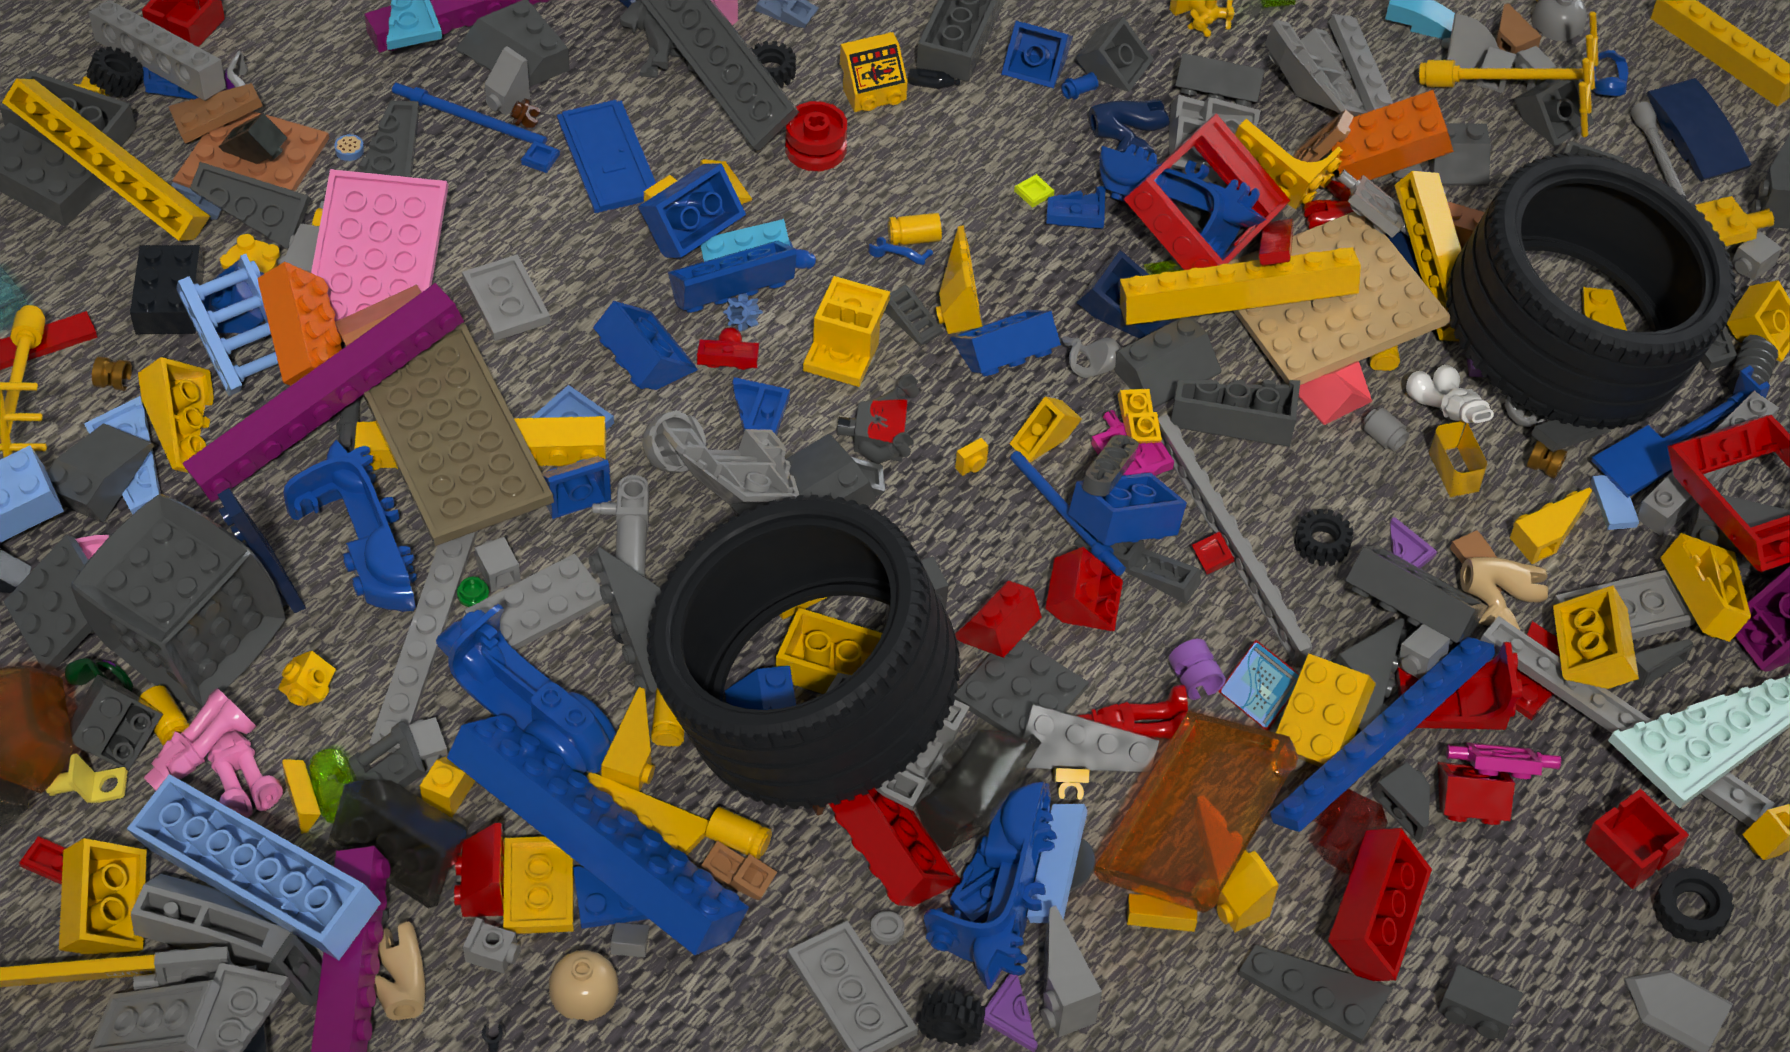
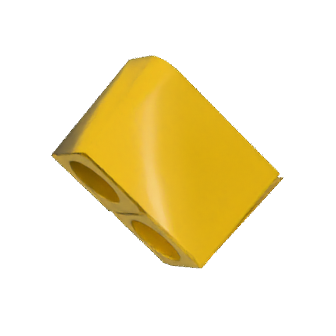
[1429,421,1487,497]

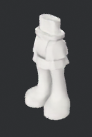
[1406,365,1494,423]

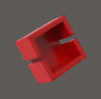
[141,0,225,47]
[1585,788,1689,890]

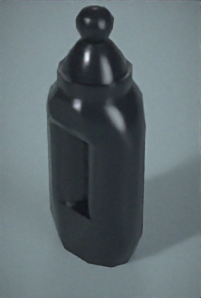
[908,68,961,89]

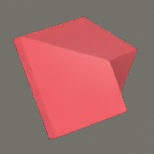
[1299,361,1372,425]

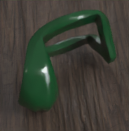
[65,658,133,692]

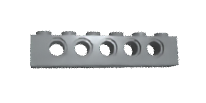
[89,0,226,100]
[1637,391,1779,537]

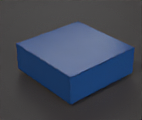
[521,141,560,173]

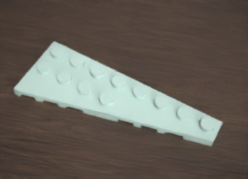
[1608,673,1790,808]

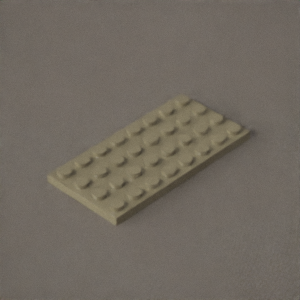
[363,323,554,546]

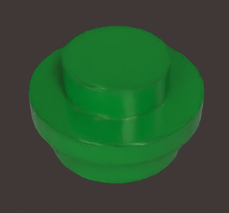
[457,577,489,607]

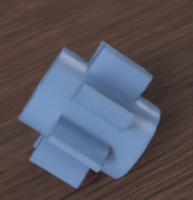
[723,293,763,331]

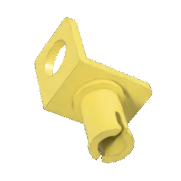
[44,753,128,803]

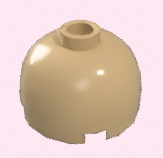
[549,950,619,1021]

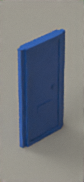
[557,100,656,213]

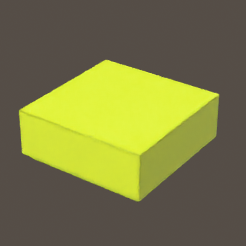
[1014,174,1055,208]

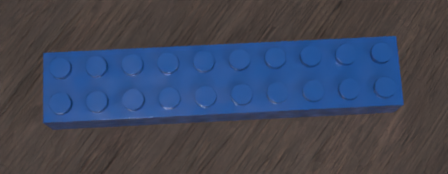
[447,715,749,955]

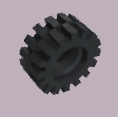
[750,41,796,88]
[87,47,143,97]
[1294,509,1353,566]
[918,990,985,1047]

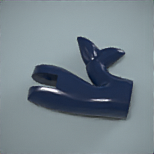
[1089,99,1170,154]

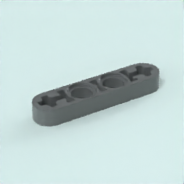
[1082,435,1139,497]

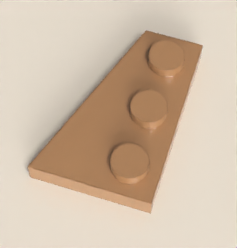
[168,83,263,144]
[1293,109,1354,162]

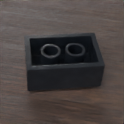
[130,245,205,334]

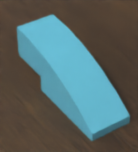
[1385,0,1455,39]

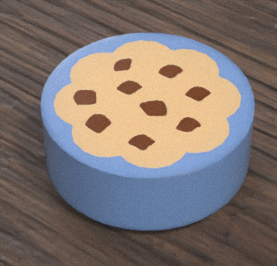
[334,134,364,161]

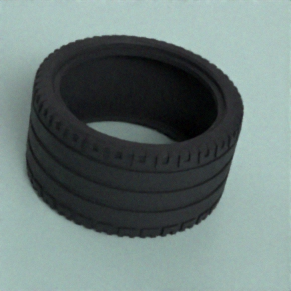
[1446,153,1736,429]
[647,495,960,809]

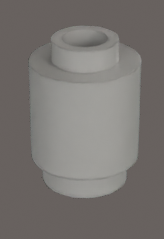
[1364,408,1410,452]

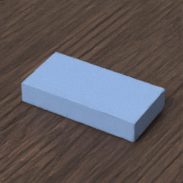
[1591,475,1639,530]

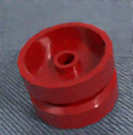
[785,101,847,171]

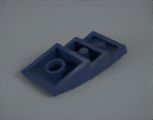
[1646,78,1752,182]

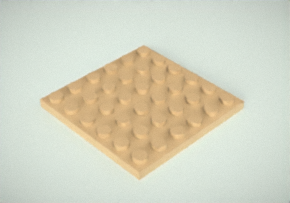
[1228,212,1450,385]

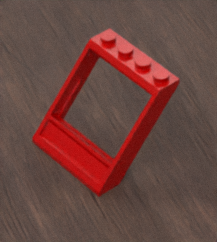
[1124,113,1291,270]
[1668,415,1790,572]

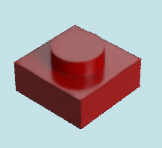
[1192,531,1235,575]

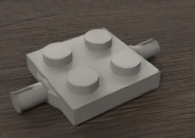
[1337,169,1410,238]
[133,946,258,991]

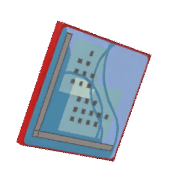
[1219,640,1300,731]

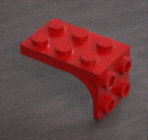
[1396,642,1522,730]

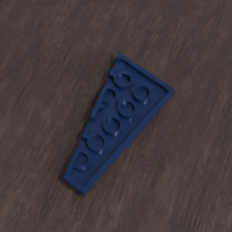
[217,488,306,613]

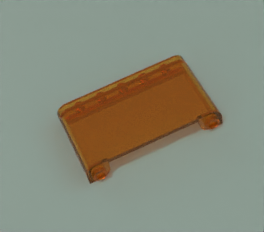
[1094,711,1298,913]

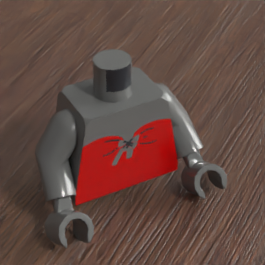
[837,374,919,464]

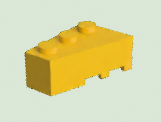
[1660,533,1751,642]

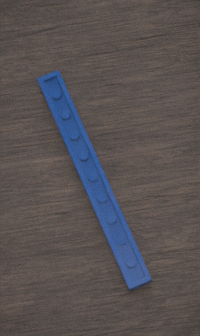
[1270,637,1495,832]

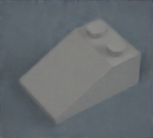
[1041,906,1102,1038]

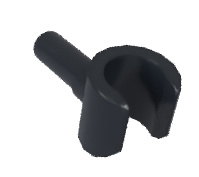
[482,1023,506,1052]

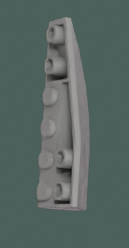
[130,874,323,971]

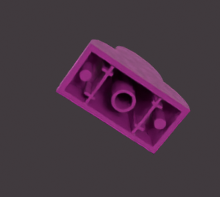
[1735,567,1790,672]

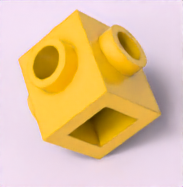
[278,651,336,707]

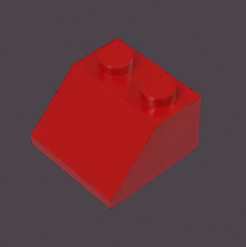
[955,580,1042,658]
[1438,762,1515,825]
[454,823,505,917]

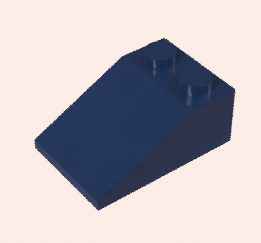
[1076,250,1178,339]

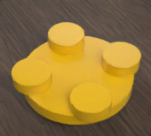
[220,234,280,274]

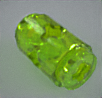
[308,749,360,823]

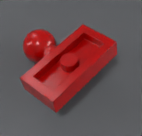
[697,327,759,370]

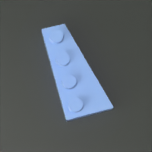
[84,396,161,514]

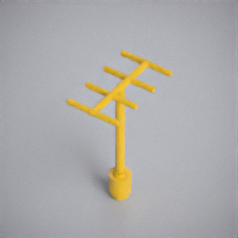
[1419,11,1599,137]
[0,305,47,458]

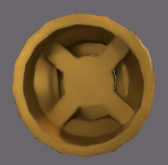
[92,356,132,391]
[1527,440,1568,479]

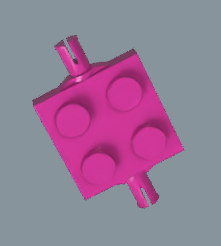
[1091,410,1174,478]
[1446,742,1561,779]

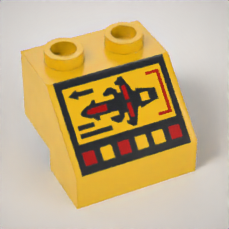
[840,32,908,112]

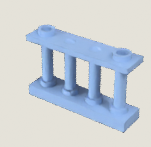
[176,254,278,396]

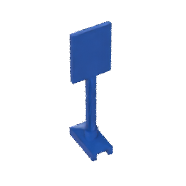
[1591,365,1770,498]

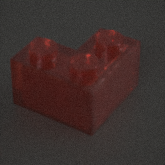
[1313,789,1388,875]

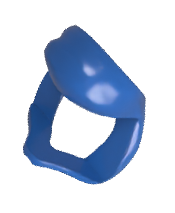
[1593,50,1628,96]

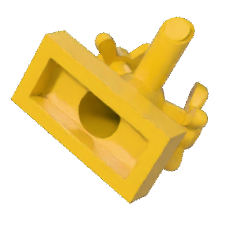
[1169,0,1234,37]

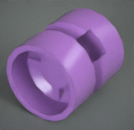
[1168,639,1226,700]

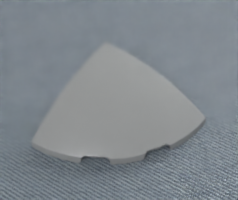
[1169,95,1261,170]

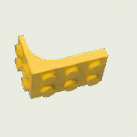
[1235,119,1343,209]

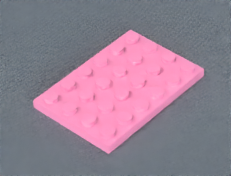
[311,169,448,342]

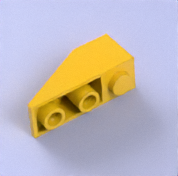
[1510,487,1592,564]

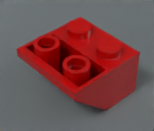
[1045,547,1123,631]

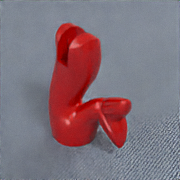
[1304,181,1354,229]

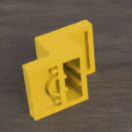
[803,276,890,387]

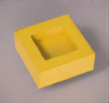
[955,438,989,476]

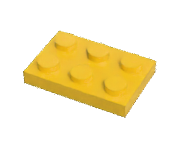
[503,836,574,934]

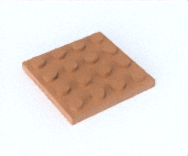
[173,111,329,191]

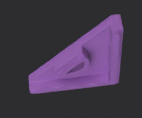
[1390,517,1437,568]
[984,974,1037,1052]

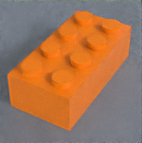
[1332,90,1454,180]
[257,262,342,386]

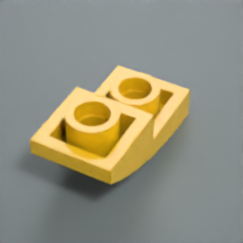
[1118,389,1162,444]

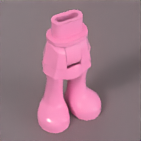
[143,688,257,790]
[208,729,283,818]

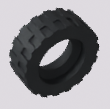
[1653,867,1734,943]

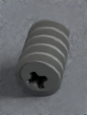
[1728,335,1778,394]

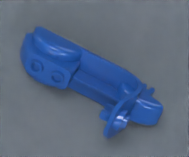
[1099,144,1267,258]
[283,440,417,612]
[436,604,616,774]
[924,782,1057,990]

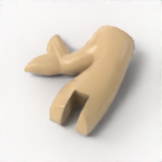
[1460,557,1548,630]
[374,922,425,1020]

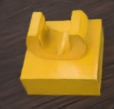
[1053,768,1089,800]

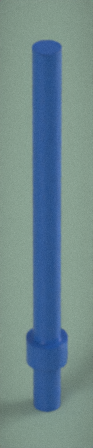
[392,83,547,144]
[1010,451,1126,576]

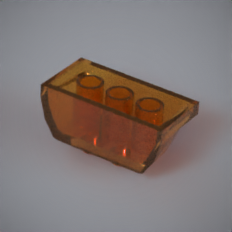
[0,666,73,794]

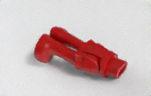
[1076,685,1194,742]

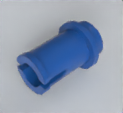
[1061,72,1098,100]

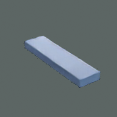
[1027,804,1087,923]

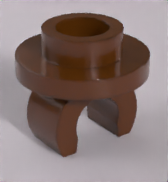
[510,98,541,128]

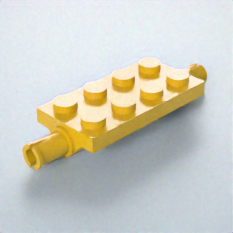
[1695,196,1774,246]

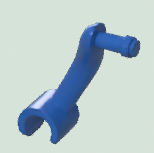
[869,237,933,265]

